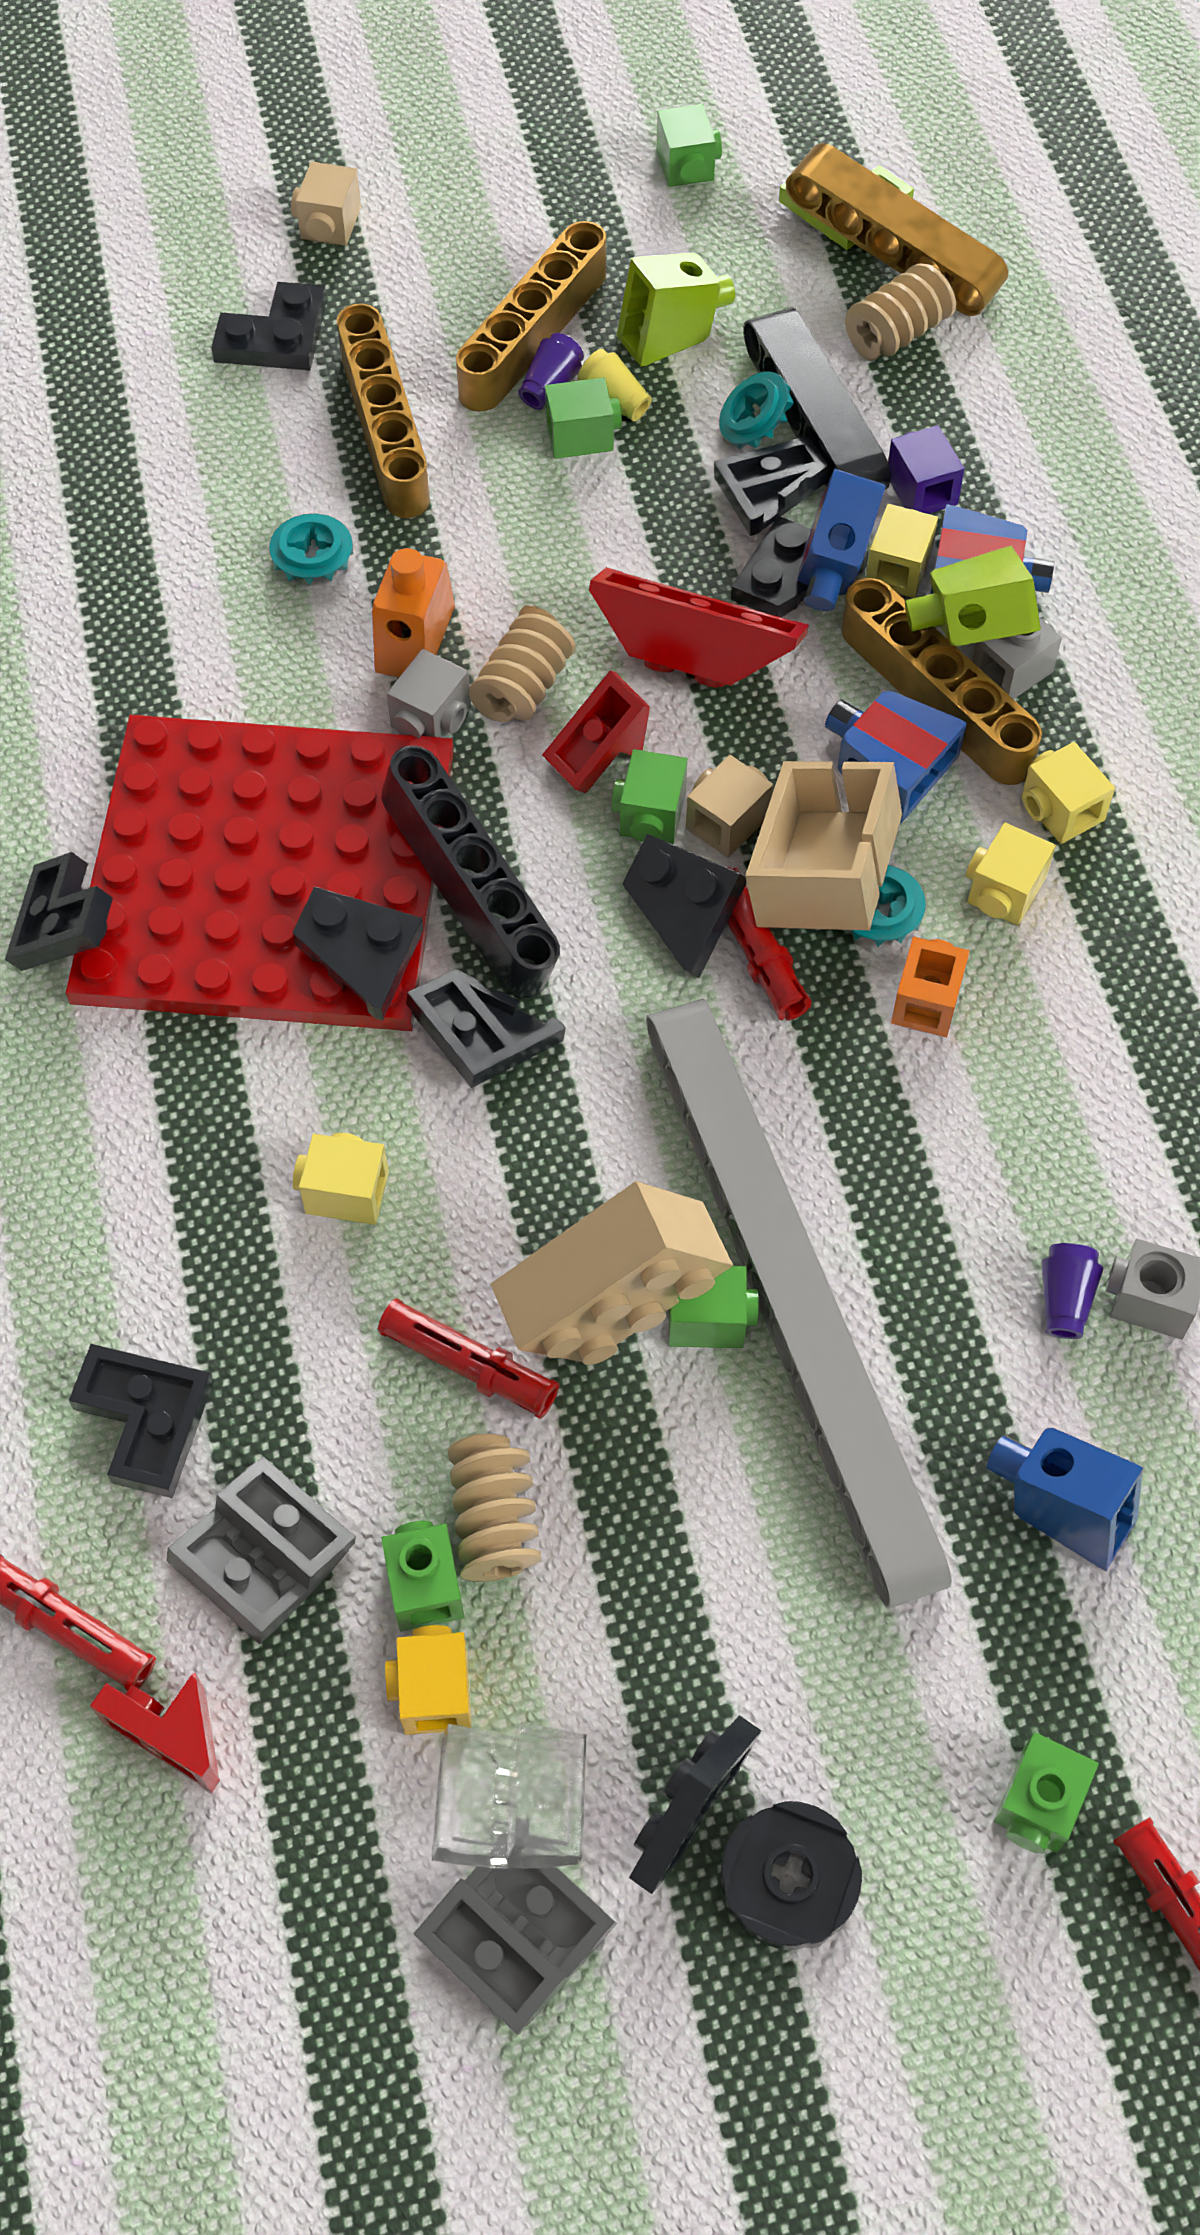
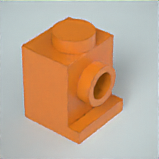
[891,936,970,1038]

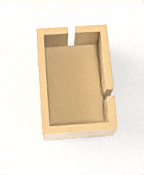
[745,761,902,930]
[490,1181,733,1365]

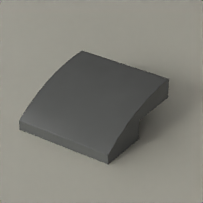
[166,1456,356,1645]
[413,1826,617,2035]

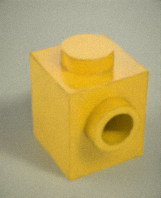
[385,1625,472,1735]

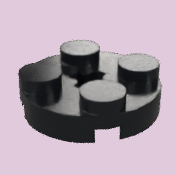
[721,1801,862,1950]

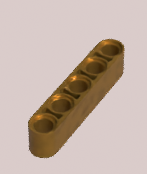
[785,143,1009,316]
[456,221,606,412]
[337,304,430,518]
[841,578,1042,785]

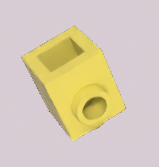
[866,503,938,598]
[1021,742,1115,844]
[965,822,1056,926]
[293,1133,389,1225]

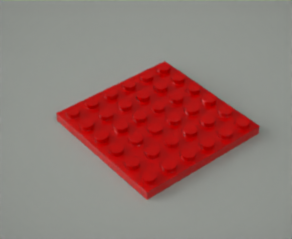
[65,715,454,1031]

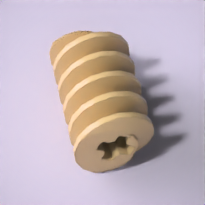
[845,263,956,361]
[469,605,575,723]
[448,1434,542,1582]

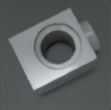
[1105,1238,1200,1340]

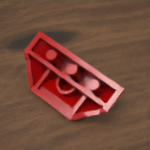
[589,567,809,687]

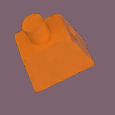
[372,548,455,677]

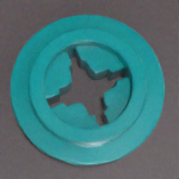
[719,372,794,450]
[269,513,354,586]
[851,865,926,947]

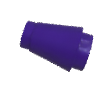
[518,333,584,410]
[1041,1243,1104,1339]

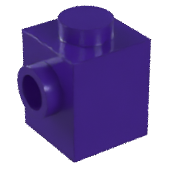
[888,425,965,514]

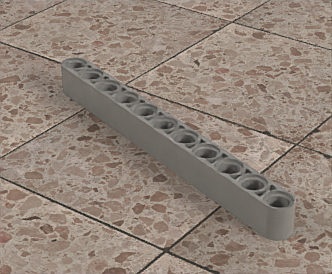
[646,999,952,1609]

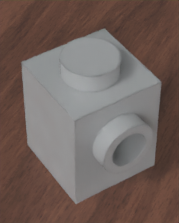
[972,618,1062,699]
[387,649,471,739]

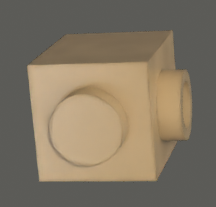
[291,161,361,246]
[685,755,773,858]

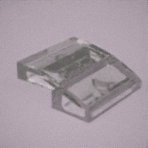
[431,1722,587,1868]

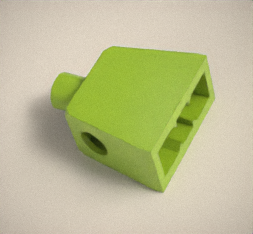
[616,252,736,367]
[904,546,1041,646]

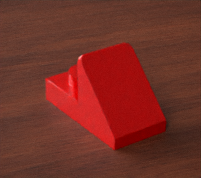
[542,670,650,794]
[90,1673,220,1793]

